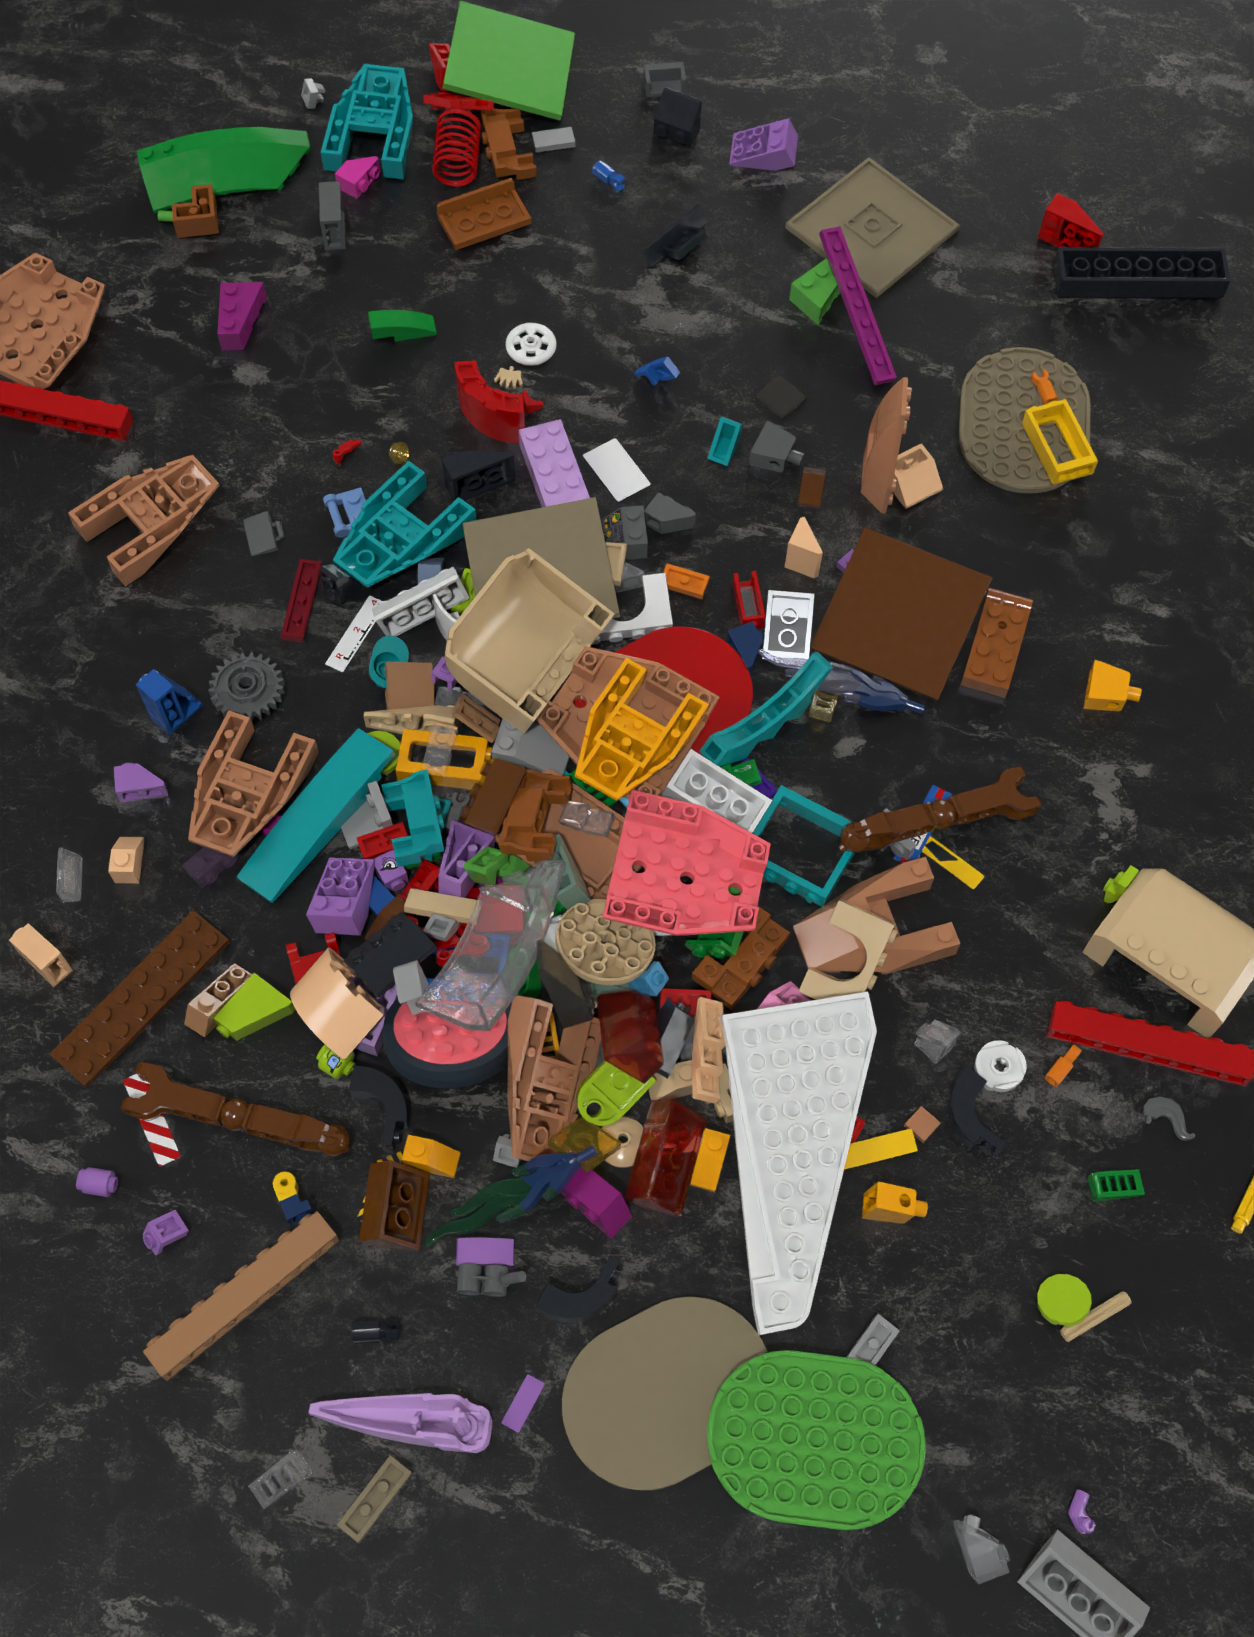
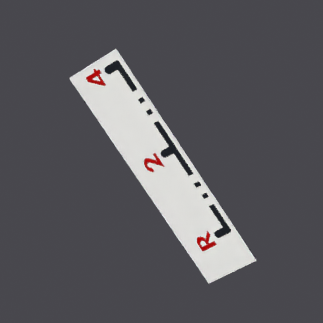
[325,595,383,672]

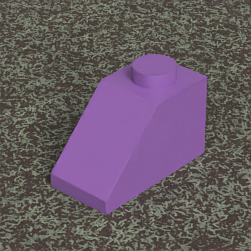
[114,763,168,803]

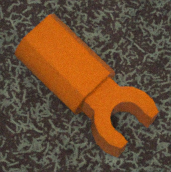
[1031,369,1059,405]
[1044,1045,1082,1088]

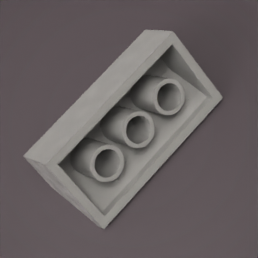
[1018,1530,1150,1637]

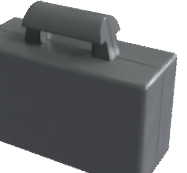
[243,511,285,556]

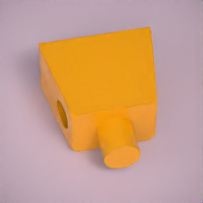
[1083,660,1142,711]
[862,1182,928,1223]

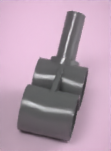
[456,1263,526,1297]

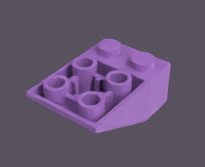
[729,118,798,171]
[306,858,375,935]

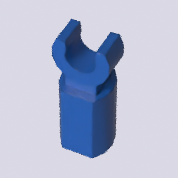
[593,161,625,192]

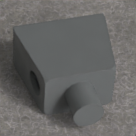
[749,421,805,472]

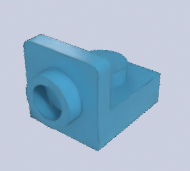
[627,961,669,996]

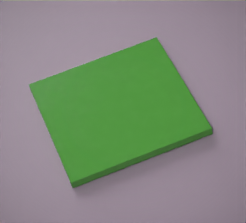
[442,1,575,120]

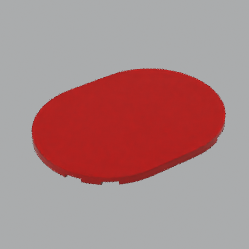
[574,626,753,757]

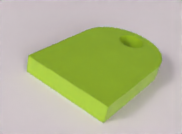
[576,1045,657,1126]

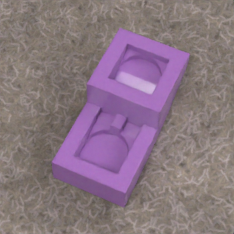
[456,1238,514,1268]

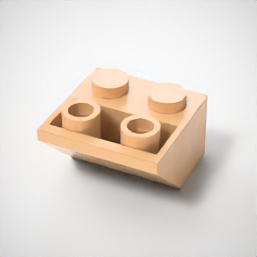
[894,443,943,509]

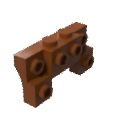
[480,108,537,180]
[498,769,573,862]
[692,905,790,1010]

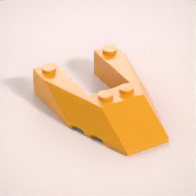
[575,657,709,801]

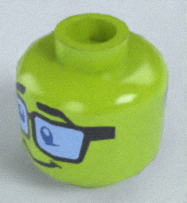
[316,1045,356,1079]

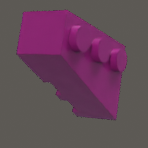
[217,282,267,350]
[551,1150,632,1239]

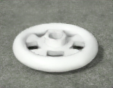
[506,323,556,365]

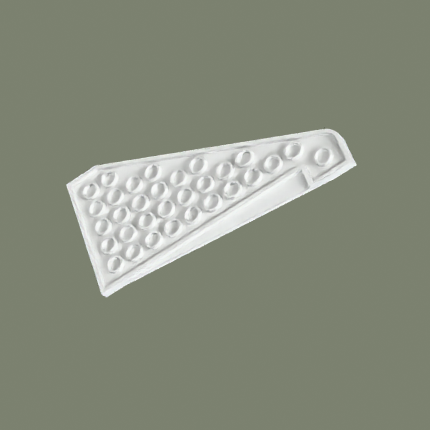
[720,992,877,1335]

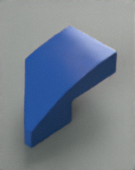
[634,356,680,386]

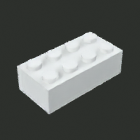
[661,749,772,833]

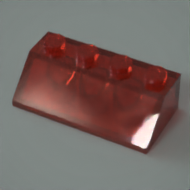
[597,990,664,1084]
[624,1100,706,1217]

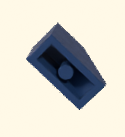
[726,621,764,677]

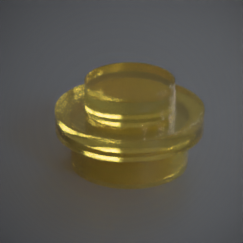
[389,442,409,464]

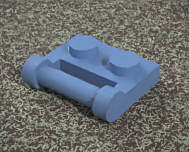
[323,488,366,537]

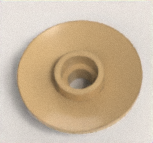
[597,1117,649,1168]

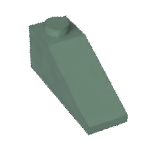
[544,834,591,910]

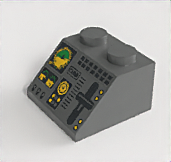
[601,506,648,560]

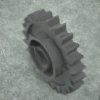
[208,652,285,722]

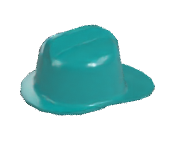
[369,635,409,688]

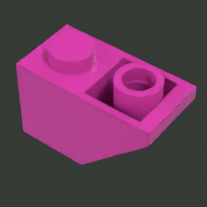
[335,156,381,199]

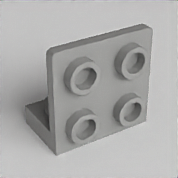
[341,781,393,849]

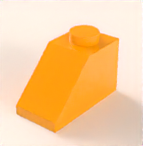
[690,1128,730,1192]
[402,1135,461,1178]

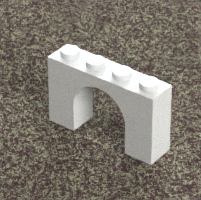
[592,573,673,645]

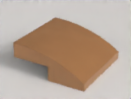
[385,662,434,710]
[452,693,500,743]

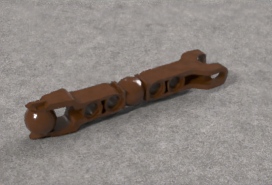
[839,767,1042,852]
[120,1062,350,1156]

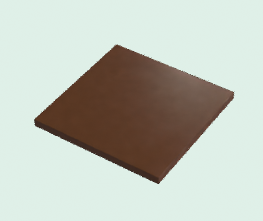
[810,527,992,702]

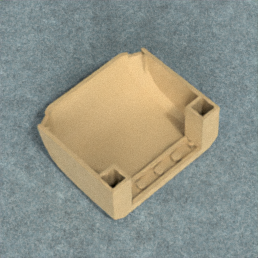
[444,548,615,734]
[1082,868,1254,1039]

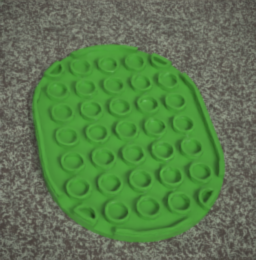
[707,1350,925,1530]

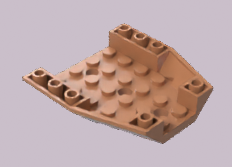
[0,253,106,389]
[536,646,719,799]

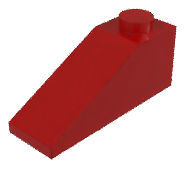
[429,43,453,93]

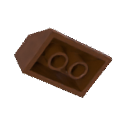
[460,758,526,836]
[359,1160,430,1251]

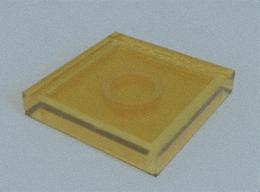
[548,1116,621,1173]

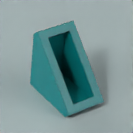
[707,417,742,466]

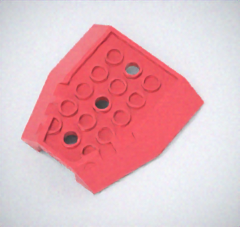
[602,790,771,936]

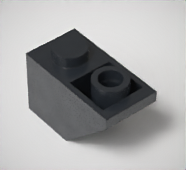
[319,564,360,605]

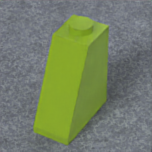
[214,973,295,1041]

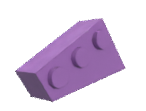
[439,820,495,898]

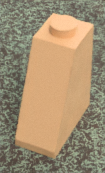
[9,924,73,987]

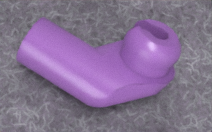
[1069,1490,1095,1534]

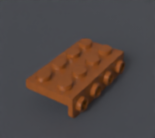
[437,178,531,250]

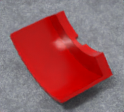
[454,361,525,444]

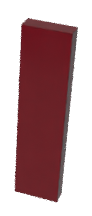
[281,559,323,643]

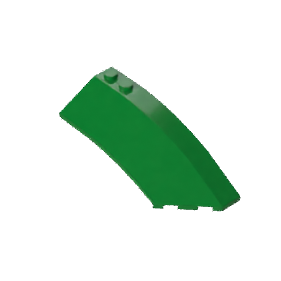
[137,127,311,213]

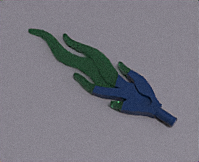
[424,1145,598,1248]

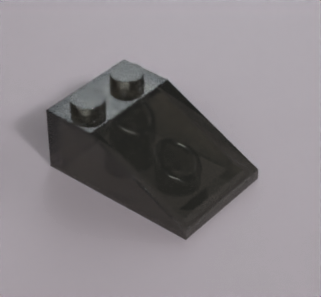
[536,939,595,1029]

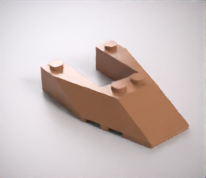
[68,455,219,586]
[188,710,319,857]
[793,857,960,974]
[508,995,606,1161]

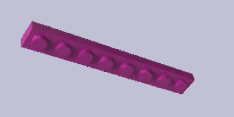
[819,226,897,385]

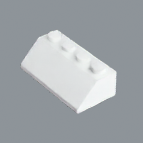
[372,567,470,636]

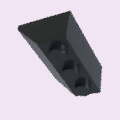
[343,912,437,998]

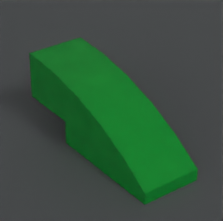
[368,310,437,342]

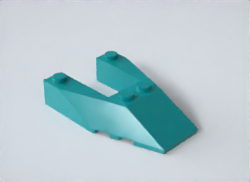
[321,64,413,179]
[333,461,476,587]

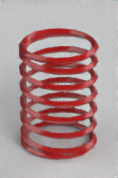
[432,109,481,187]

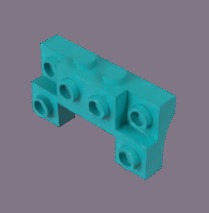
[381,769,444,867]

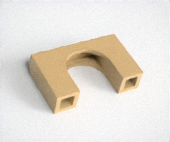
[798,899,898,1000]

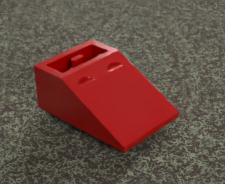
[1038,193,1104,247]

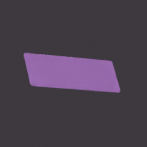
[501,1374,545,1433]

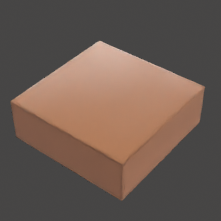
[904,1106,941,1143]

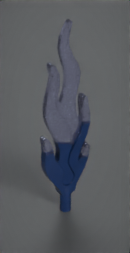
[759,649,925,714]

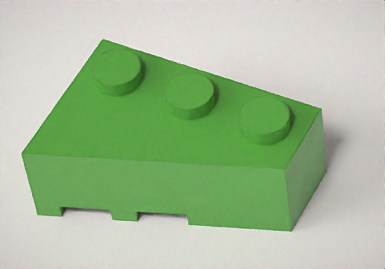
[789,258,840,325]

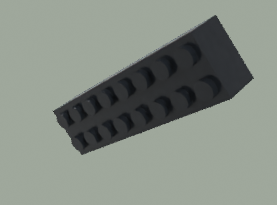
[1053,247,1230,298]

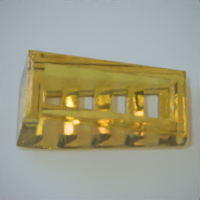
[808,677,843,722]

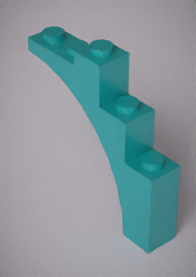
[699,652,834,766]

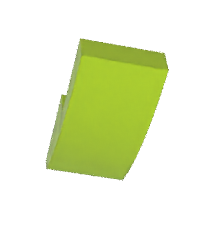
[1103,865,1139,903]

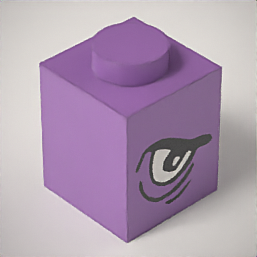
[374,849,409,892]

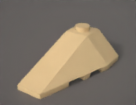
[364,705,463,735]

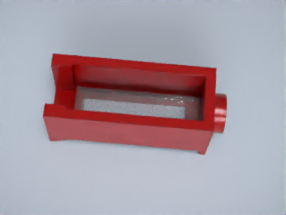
[732,571,766,630]

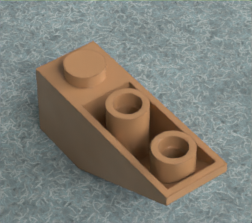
[184,963,252,1037]

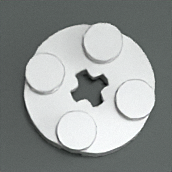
[974,1041,1027,1092]

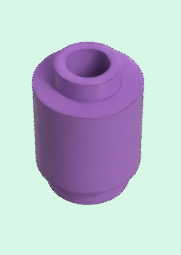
[76,1167,118,1197]

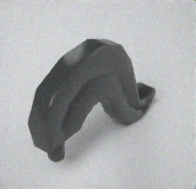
[1142,1097,1195,1141]

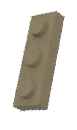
[337,1455,412,1544]

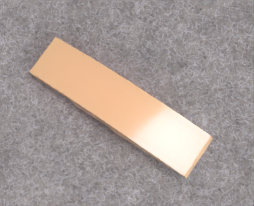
[692,997,726,1104]

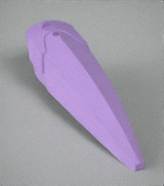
[309,1393,493,1453]

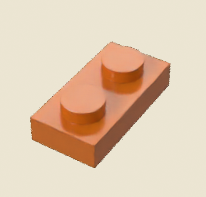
[663,563,710,599]

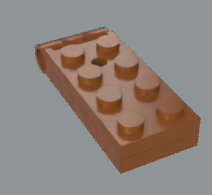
[960,587,1033,698]

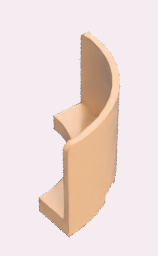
[290,947,385,1059]

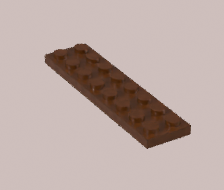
[49,910,230,1088]

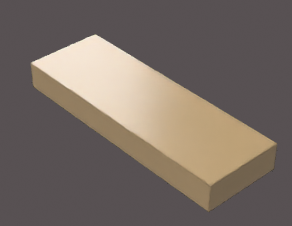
[404,888,483,925]

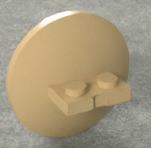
[555,899,656,985]

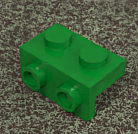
[685,931,744,958]

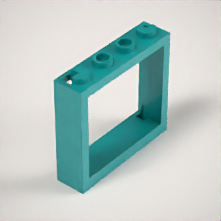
[752,785,856,907]

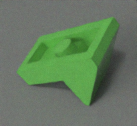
[464,846,509,888]

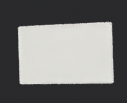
[583,438,651,502]

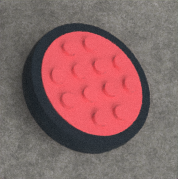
[383,978,512,1088]

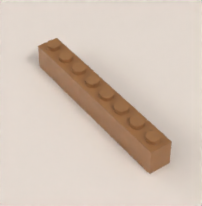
[143,1211,339,1381]

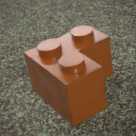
[172,184,219,238]

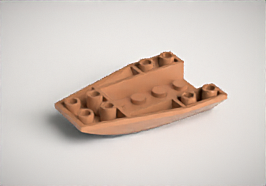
[861,377,912,514]

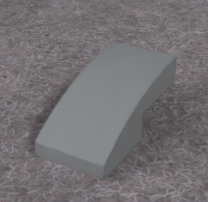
[423,914,462,941]

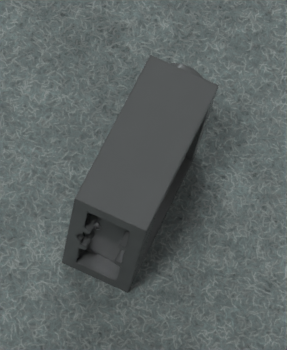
[319,181,346,250]

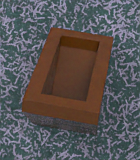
[798,467,826,509]

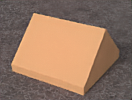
[785,517,823,578]

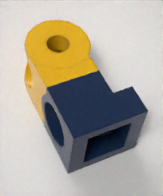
[273,1172,314,1226]

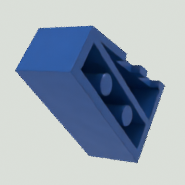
[136,669,204,735]

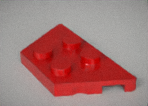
[423,92,494,111]

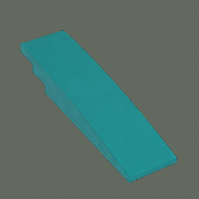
[237,728,396,903]

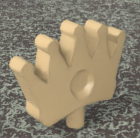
[494,366,523,389]

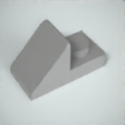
[393,960,438,1015]

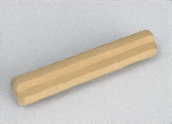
[1060,1291,1131,1342]

